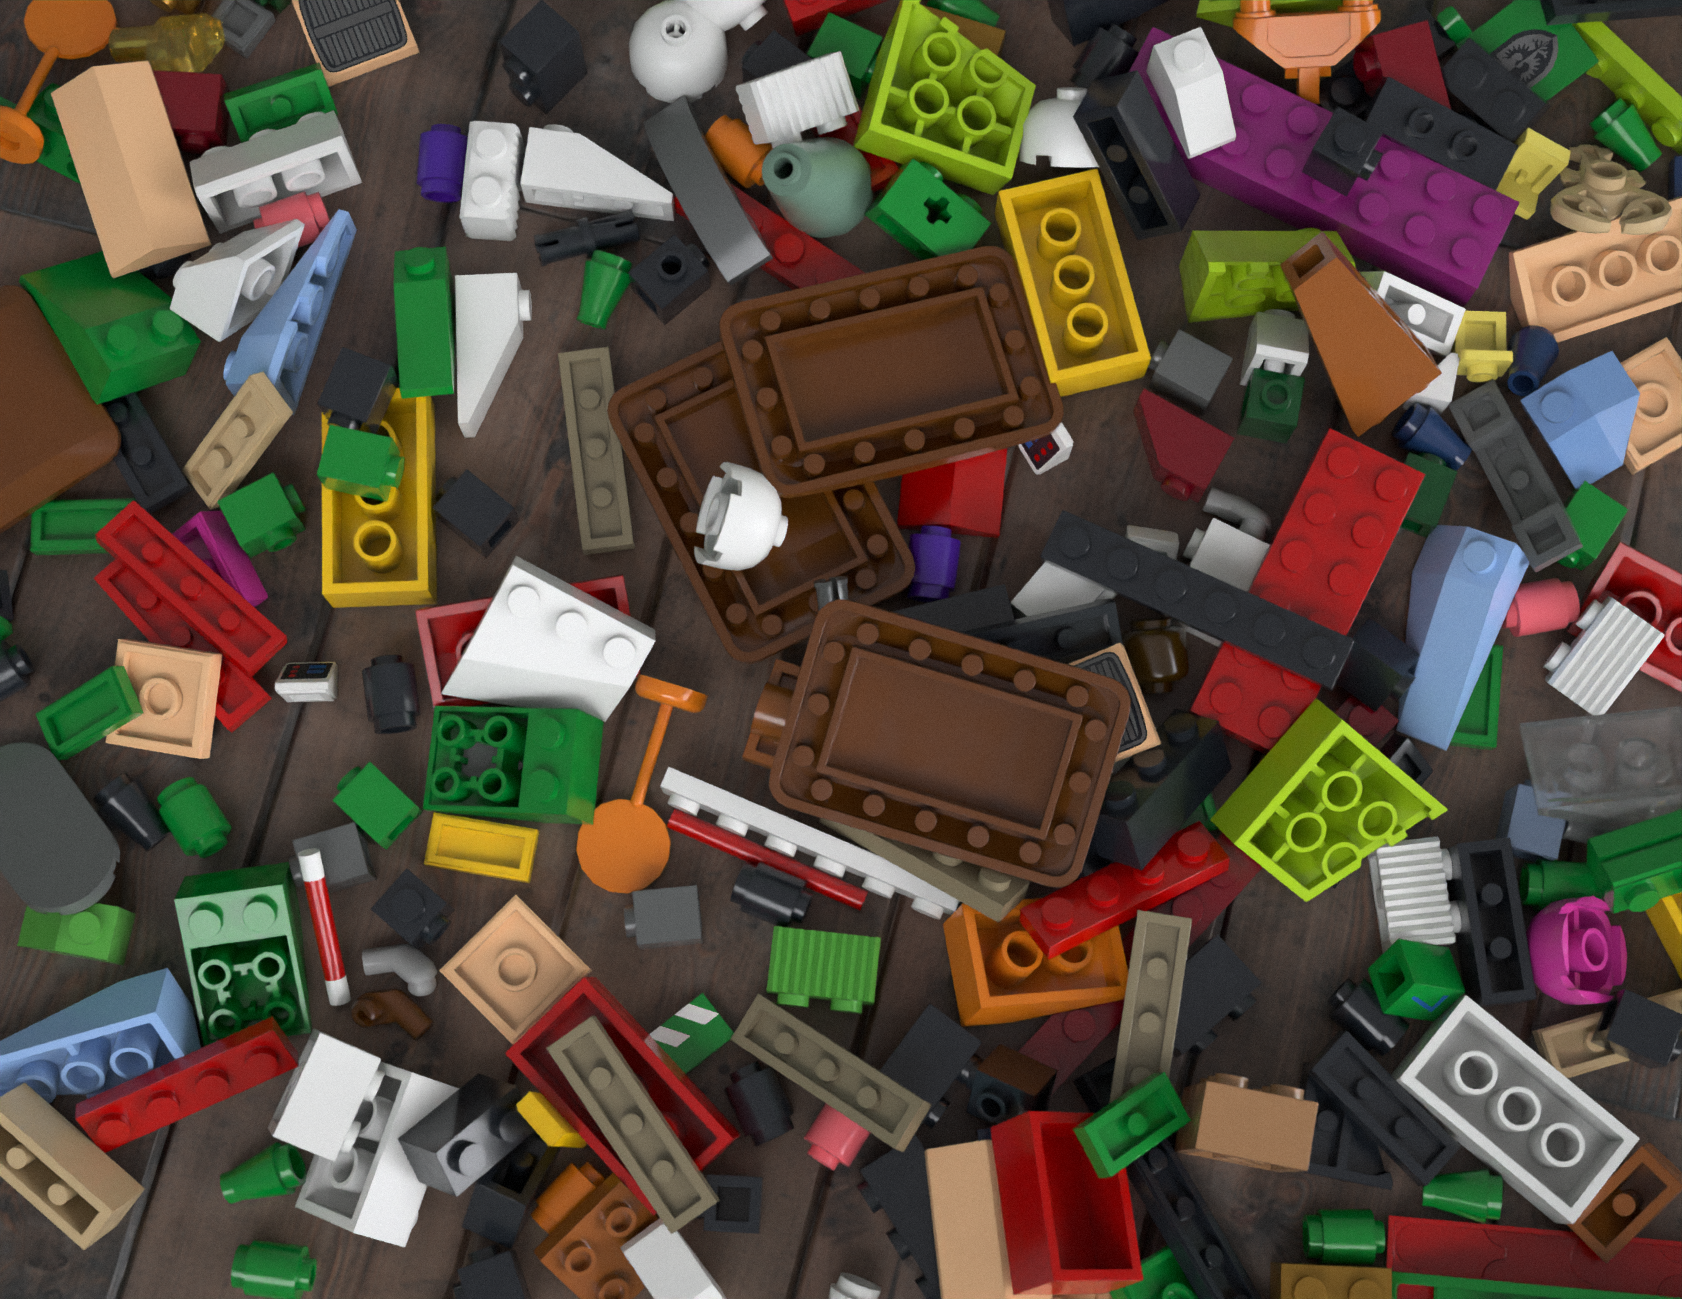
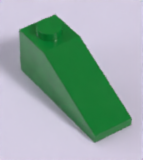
[393,246,455,399]

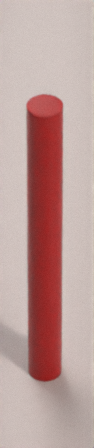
[667,808,869,911]

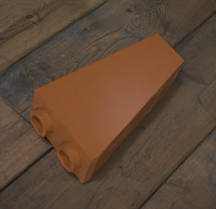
[1280,231,1442,437]

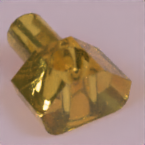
[109,13,225,73]

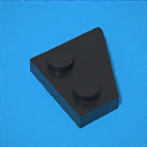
[1298,1062,1393,1190]

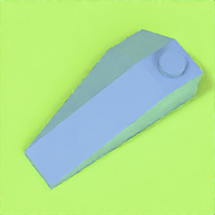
[223,209,357,415]
[1396,525,1529,751]
[0,968,201,1103]

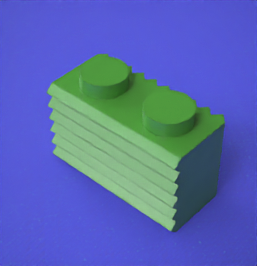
[767,926,881,1014]

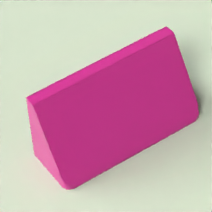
[172,511,268,607]

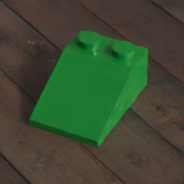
[19,251,201,405]

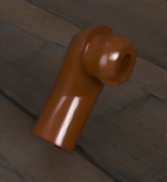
[351,989,434,1041]

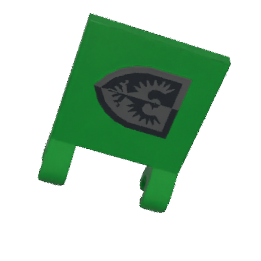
[1437,0,1600,102]

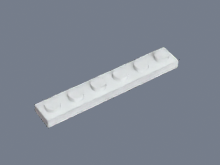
[660,767,959,920]

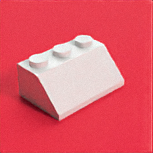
[190,110,362,233]
[295,1061,459,1247]

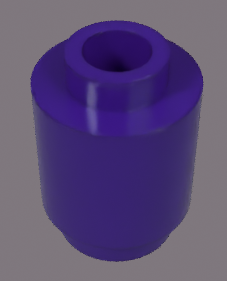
[417,124,468,203]
[907,526,961,603]

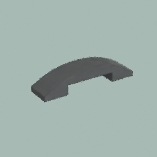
[643,95,773,285]
[1448,379,1583,572]

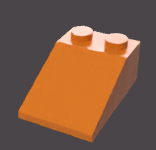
[943,898,1128,1027]

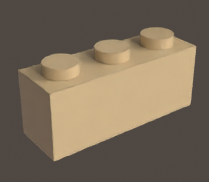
[0,1082,145,1250]

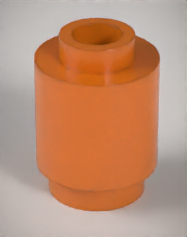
[705,115,773,188]
[530,1161,606,1235]

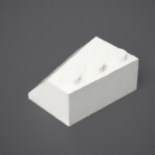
[441,556,655,722]

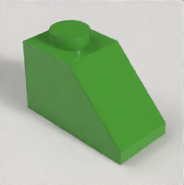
[17,903,136,966]

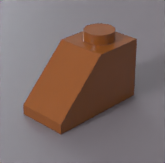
[1567,1142,1682,1263]

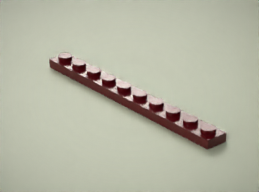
[1018,695,1399,1096]

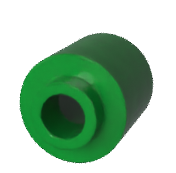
[157,777,232,859]
[1519,859,1602,912]
[1302,1209,1385,1264]
[231,1240,317,1299]

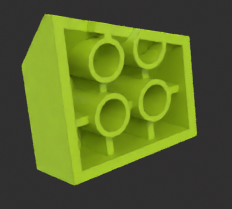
[853,0,1036,195]
[1179,228,1356,323]
[1210,698,1448,902]

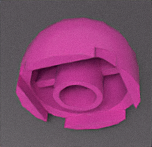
[1526,896,1628,1005]

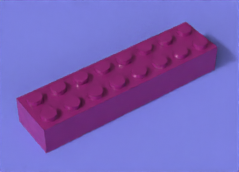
[1129,27,1520,308]

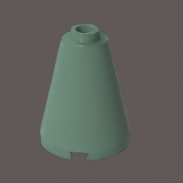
[762,137,873,238]

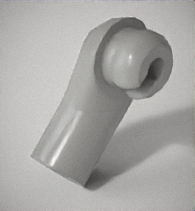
[1202,487,1271,541]
[362,944,437,996]

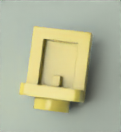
[1496,128,1571,220]
[1451,311,1513,382]

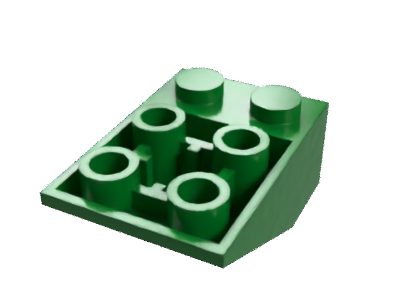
[423,706,604,825]
[174,862,312,1047]

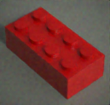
[505,977,741,1215]

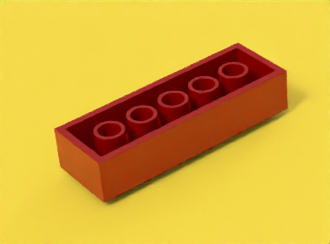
[1187,428,1426,755]

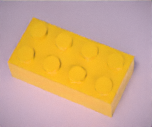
[995,168,1151,397]
[322,388,437,608]

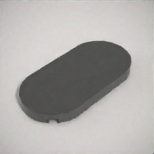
[0,742,120,915]

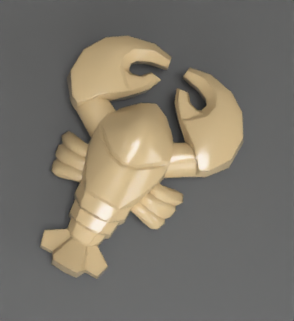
[1550,145,1672,235]

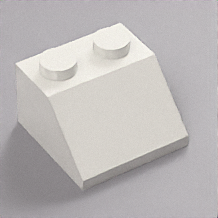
[170,219,305,342]
[268,1028,385,1162]

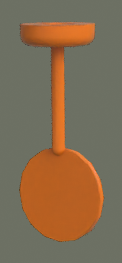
[0,0,117,164]
[576,674,708,894]

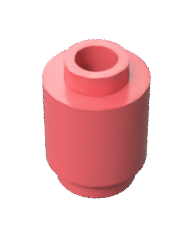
[253,191,330,248]
[1502,578,1580,637]
[804,1103,870,1171]

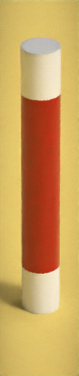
[298,848,351,1006]

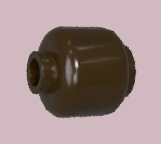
[1121,617,1189,694]

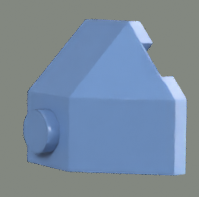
[1520,351,1640,489]

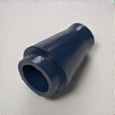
[1507,325,1559,396]
[1392,402,1472,471]

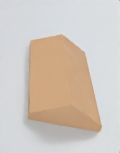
[51,61,211,278]
[1509,196,1682,343]
[924,1140,1053,1299]

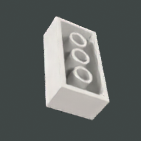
[1391,995,1640,1224]

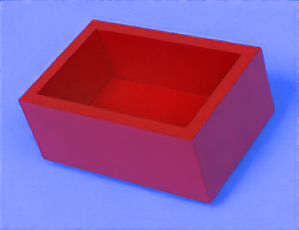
[990,1111,1143,1295]

